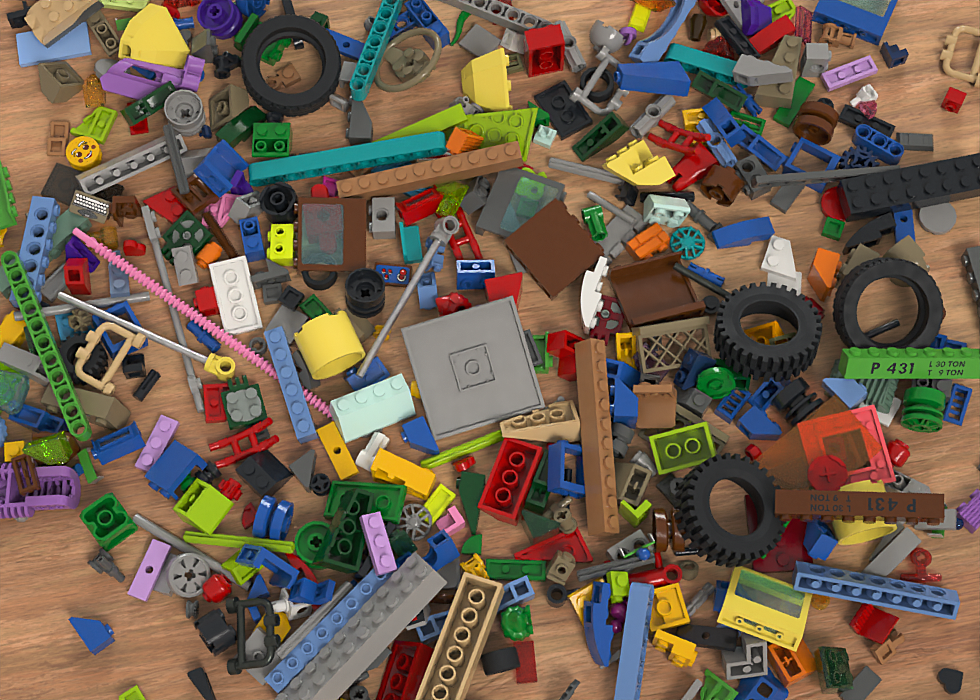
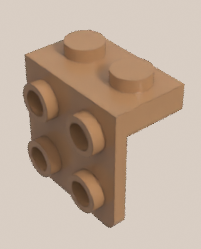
[633,382,677,429]

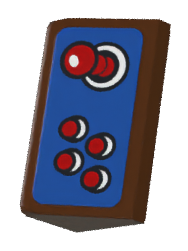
[374,262,413,288]

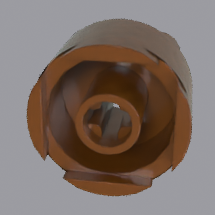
[700,164,745,207]

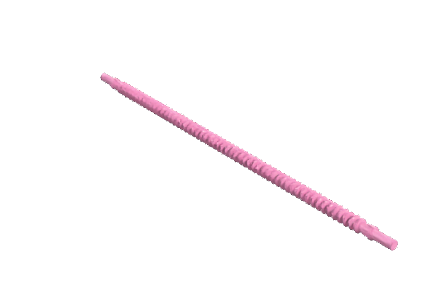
[72,228,334,421]

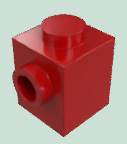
[193,286,220,317]

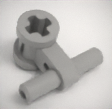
[449,96,484,115]

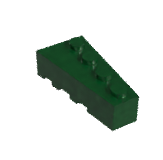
[312,488,374,574]

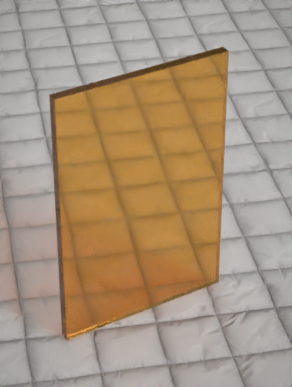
[753,394,883,490]

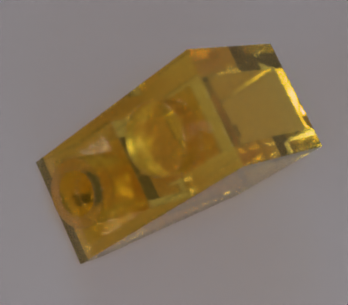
[82,74,106,108]

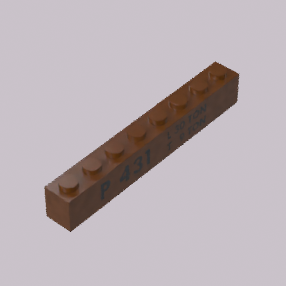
[775,489,945,526]

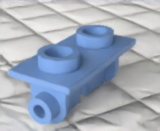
[425,236,445,272]

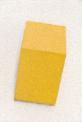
[614,332,637,369]

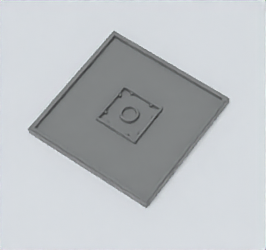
[401,295,545,441]

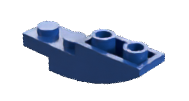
[583,581,614,667]

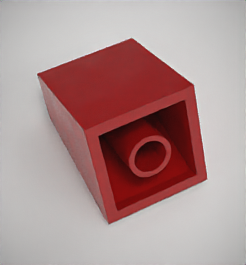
[484,272,523,312]

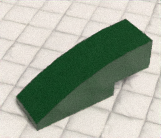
[690,70,748,113]
[120,81,177,127]
[215,106,266,149]
[524,449,551,515]

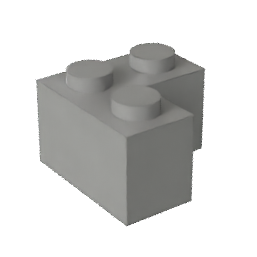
[721,631,768,680]

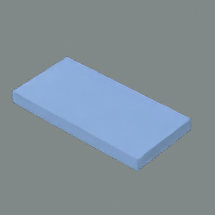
[16,21,92,68]

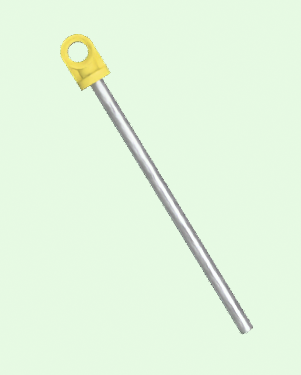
[57,291,235,382]

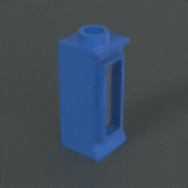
[90,421,146,465]

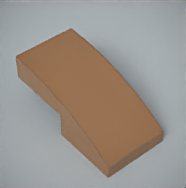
[47,121,71,156]

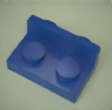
[343,356,390,392]

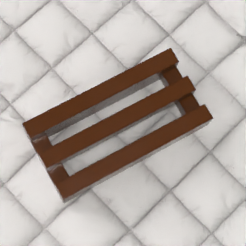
[11,452,41,496]

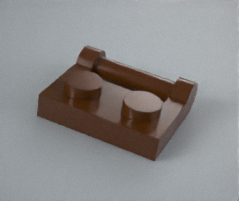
[171,174,220,216]

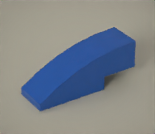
[737,124,787,172]
[711,216,775,249]
[8,402,70,433]

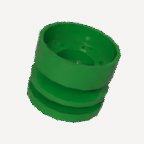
[900,387,946,433]

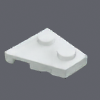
[760,235,797,281]

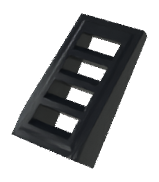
[187,667,216,700]

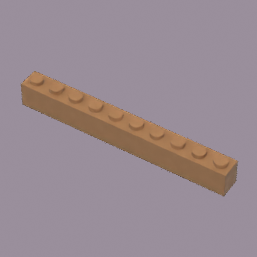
[336,141,524,201]
[575,338,620,537]

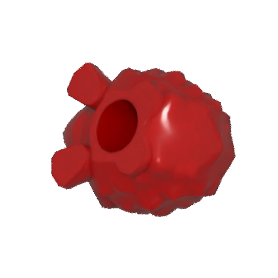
[435,292,472,317]

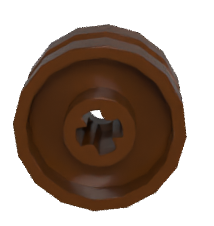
[792,101,839,145]
[652,508,686,553]

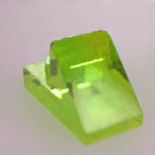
[436,181,469,217]

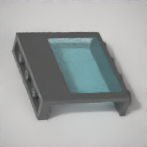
[476,168,567,238]

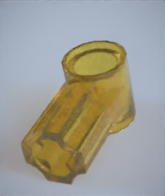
[80,226,119,250]

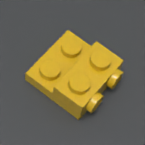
[649,583,690,635]
[651,629,698,668]

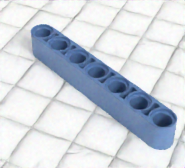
[614,582,654,700]

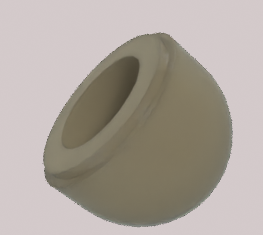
[679,560,699,581]

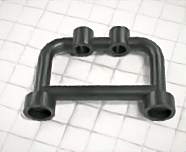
[226,597,281,675]

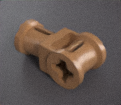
[819,23,857,49]

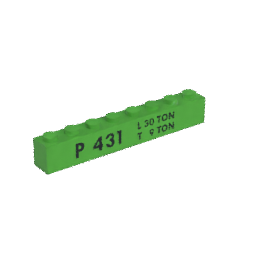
[838,347,980,379]

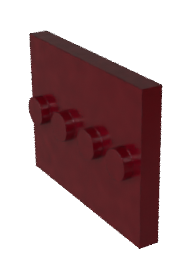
[744,495,813,574]

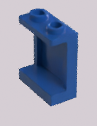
[193,139,249,198]
[144,440,208,501]
[235,544,300,589]

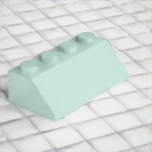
[329,373,416,443]

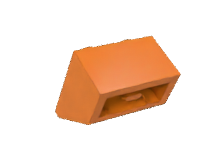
[807,247,842,302]
[767,638,821,688]

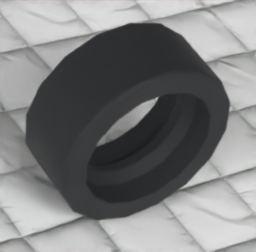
[580,67,614,103]
[301,253,338,291]

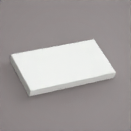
[208,256,263,336]

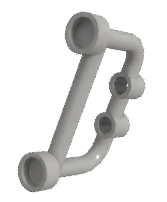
[569,45,630,116]

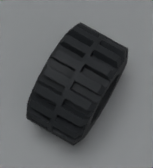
[58,333,109,385]

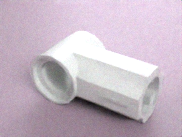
[355,432,390,472]

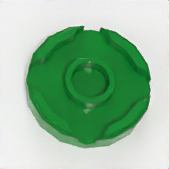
[696,367,736,399]

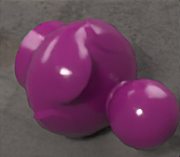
[609,599,628,634]

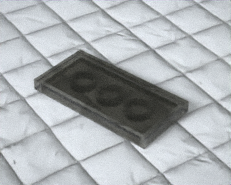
[41,163,124,220]

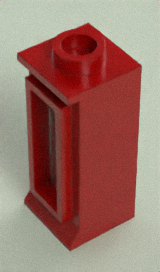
[395,184,446,226]

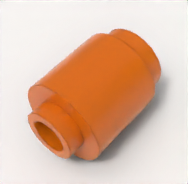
[195,241,223,270]

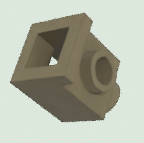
[546,550,576,586]

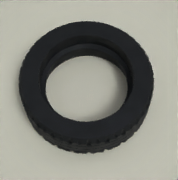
[241,14,341,117]
[832,257,944,349]

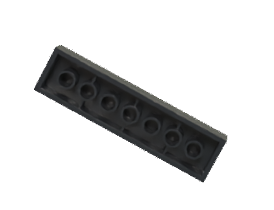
[836,153,980,222]

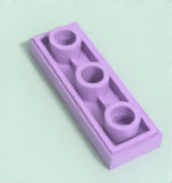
[127,539,172,602]

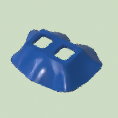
[734,666,789,700]

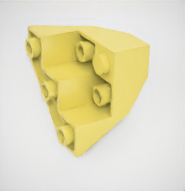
[118,3,190,69]
[461,48,513,113]
[602,139,676,186]

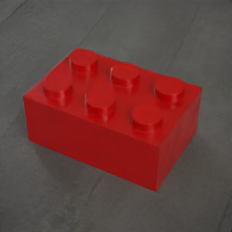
[524,24,565,77]

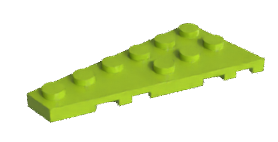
[443,107,539,162]

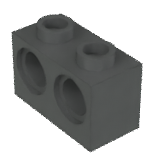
[734,154,772,201]

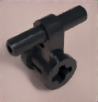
[213,51,241,79]

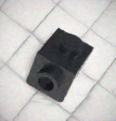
[7,0,32,29]

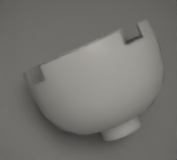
[589,20,626,54]

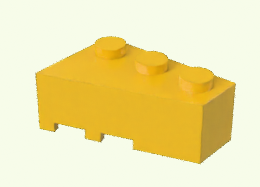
[370,448,436,501]

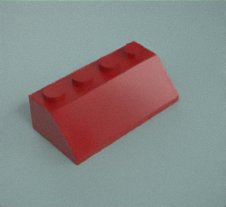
[477,437,543,526]
[376,640,434,700]

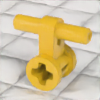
[459,553,490,579]

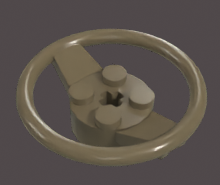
[374,28,442,92]

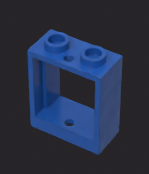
[782,137,841,194]
[92,301,148,360]
[547,440,586,499]

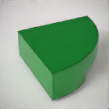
[461,534,482,555]

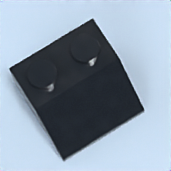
[235,449,294,499]

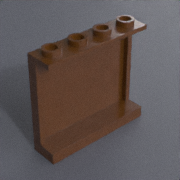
[503,198,605,301]
[608,251,706,332]

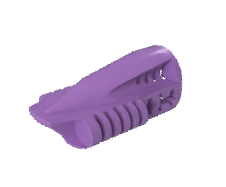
[0,461,81,519]

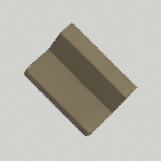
[333,308,375,344]

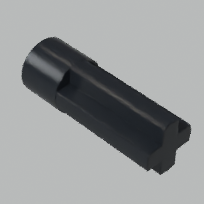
[132,369,161,402]

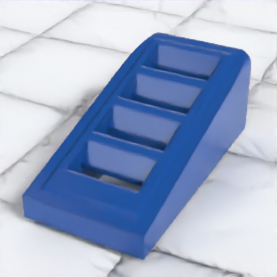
[943,383,973,426]
[714,390,752,424]

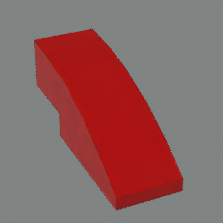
[749,15,796,56]

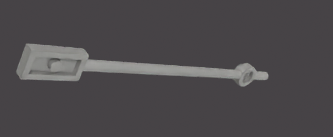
[141,205,205,413]

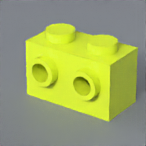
[267,224,296,266]

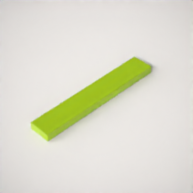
[371,103,468,143]

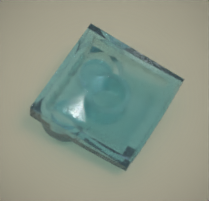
[0,370,30,415]

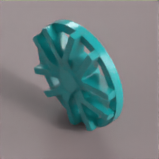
[670,226,705,260]

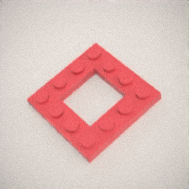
[796,405,896,485]

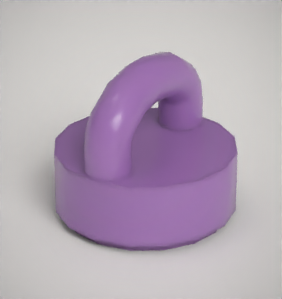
[619,27,637,46]

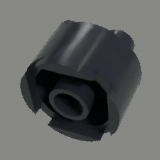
[259,182,298,224]
[193,608,237,657]

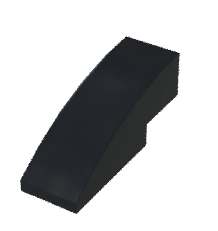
[842,212,897,255]

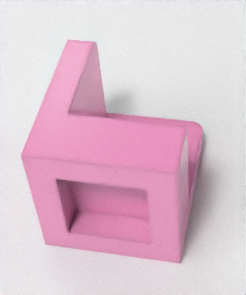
[436,506,466,536]

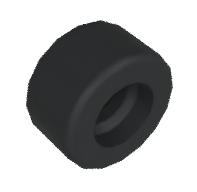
[480,647,520,676]

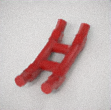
[647,119,711,156]
[435,202,483,260]
[208,417,279,469]

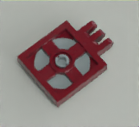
[582,295,624,346]

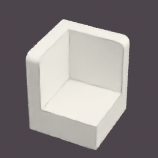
[500,28,524,54]

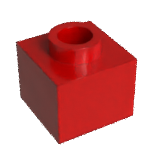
[940,87,967,114]

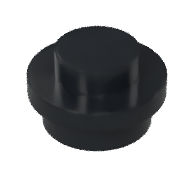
[703,295,720,314]

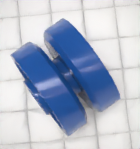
[252,495,294,541]

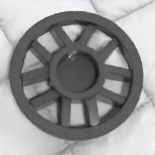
[559,679,580,700]

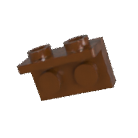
[109,196,142,227]

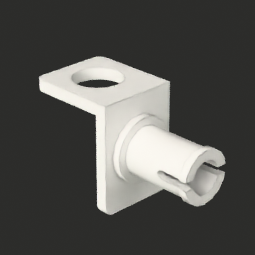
[264,588,313,621]

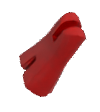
[666,142,720,192]

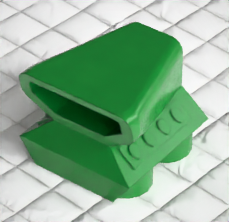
[79,493,138,552]

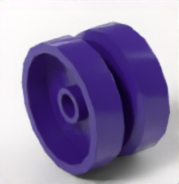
[197,0,243,40]

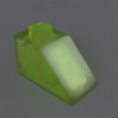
[22,431,73,465]

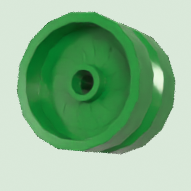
[294,521,330,570]

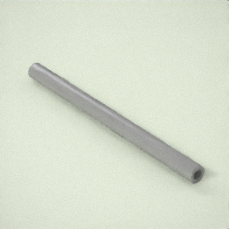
[14,291,150,321]
[132,513,253,591]

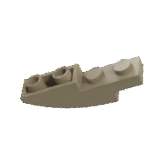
[86,10,120,57]

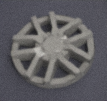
[396,504,432,541]

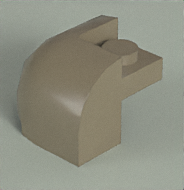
[883,235,930,287]

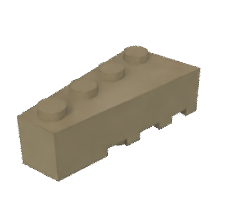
[755,35,803,109]
[40,382,131,431]

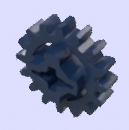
[838,145,880,169]

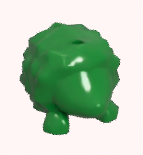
[500,605,534,641]

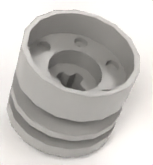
[164,89,206,137]

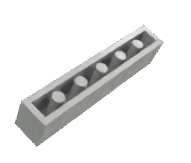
[75,130,188,195]

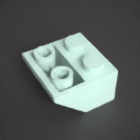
[643,194,690,228]

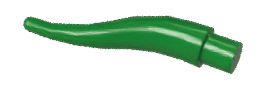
[450,11,471,46]

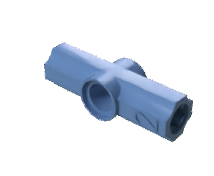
[696,118,737,168]

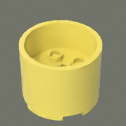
[293,311,366,380]
[832,480,897,545]

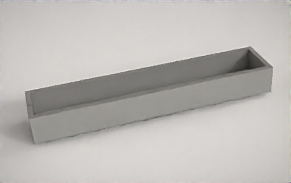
[274,552,448,700]

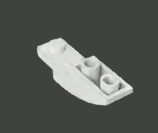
[580,256,609,334]

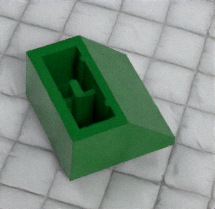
[252,123,293,157]

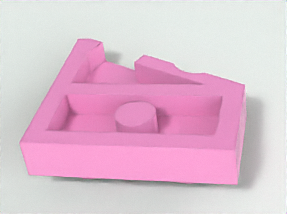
[202,193,243,229]

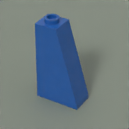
[614,61,691,97]

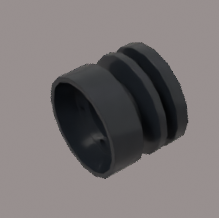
[345,268,385,318]
[771,377,824,429]

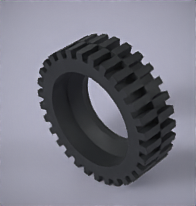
[713,282,823,382]
[674,453,787,568]

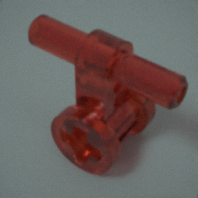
[701,36,735,60]
[900,547,942,584]

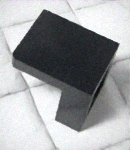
[122,354,146,379]

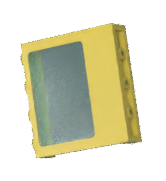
[717,565,813,652]

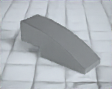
[861,527,922,577]

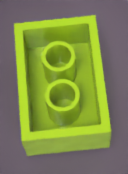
[649,421,717,475]

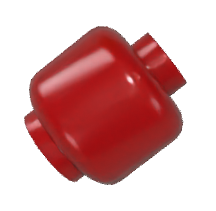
[886,439,910,468]
[202,574,232,604]

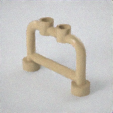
[940,25,980,88]
[75,322,146,396]

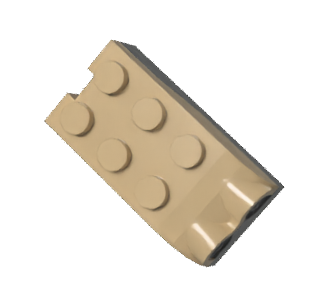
[24,0,104,48]

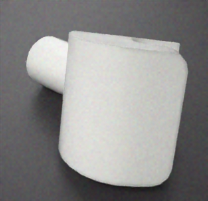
[850,84,878,107]

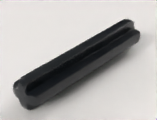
[640,191,695,203]

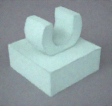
[533,124,557,149]

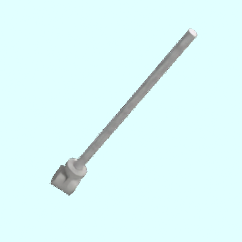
[356,216,459,378]

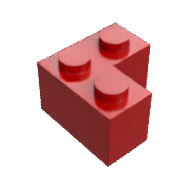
[546,330,585,382]

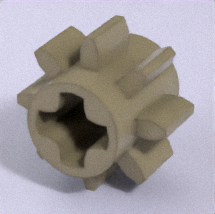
[68,308,92,332]

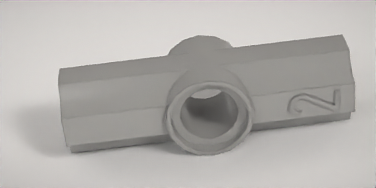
[553,20,586,73]
[629,94,676,139]

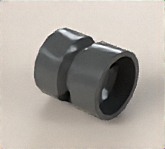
[611,423,635,459]

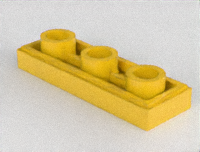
[316,421,359,481]

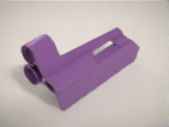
[100,55,205,100]

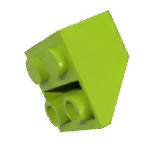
[173,478,234,536]

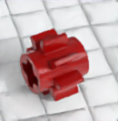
[217,478,243,501]

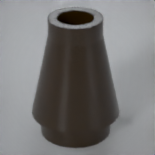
[690,14,707,42]

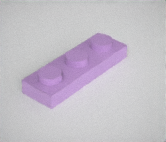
[820,55,878,92]
[135,415,180,473]
[359,512,397,576]

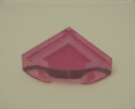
[858,100,877,119]

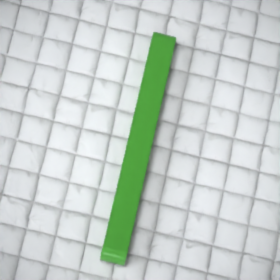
[1,251,92,442]

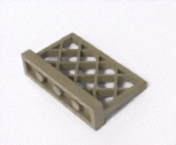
[631,316,712,374]
[638,403,730,470]

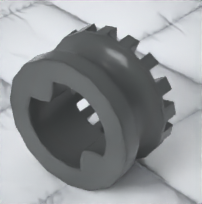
[249,337,267,356]
[186,600,199,619]

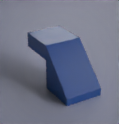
[247,574,271,624]
[288,577,336,605]

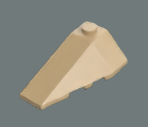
[499,400,581,443]

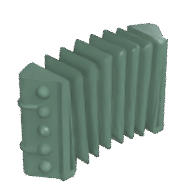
[824,359,899,414]

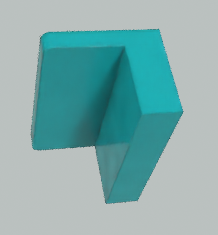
[399,222,423,265]

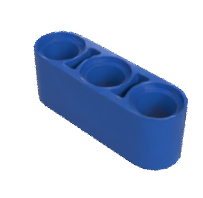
[852,124,904,166]

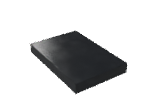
[534,80,593,140]

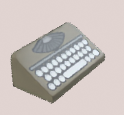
[69,190,112,224]

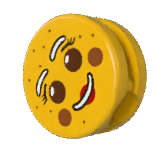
[66,136,102,172]

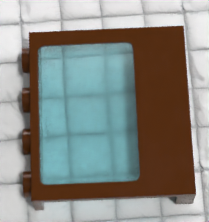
[293,197,366,275]

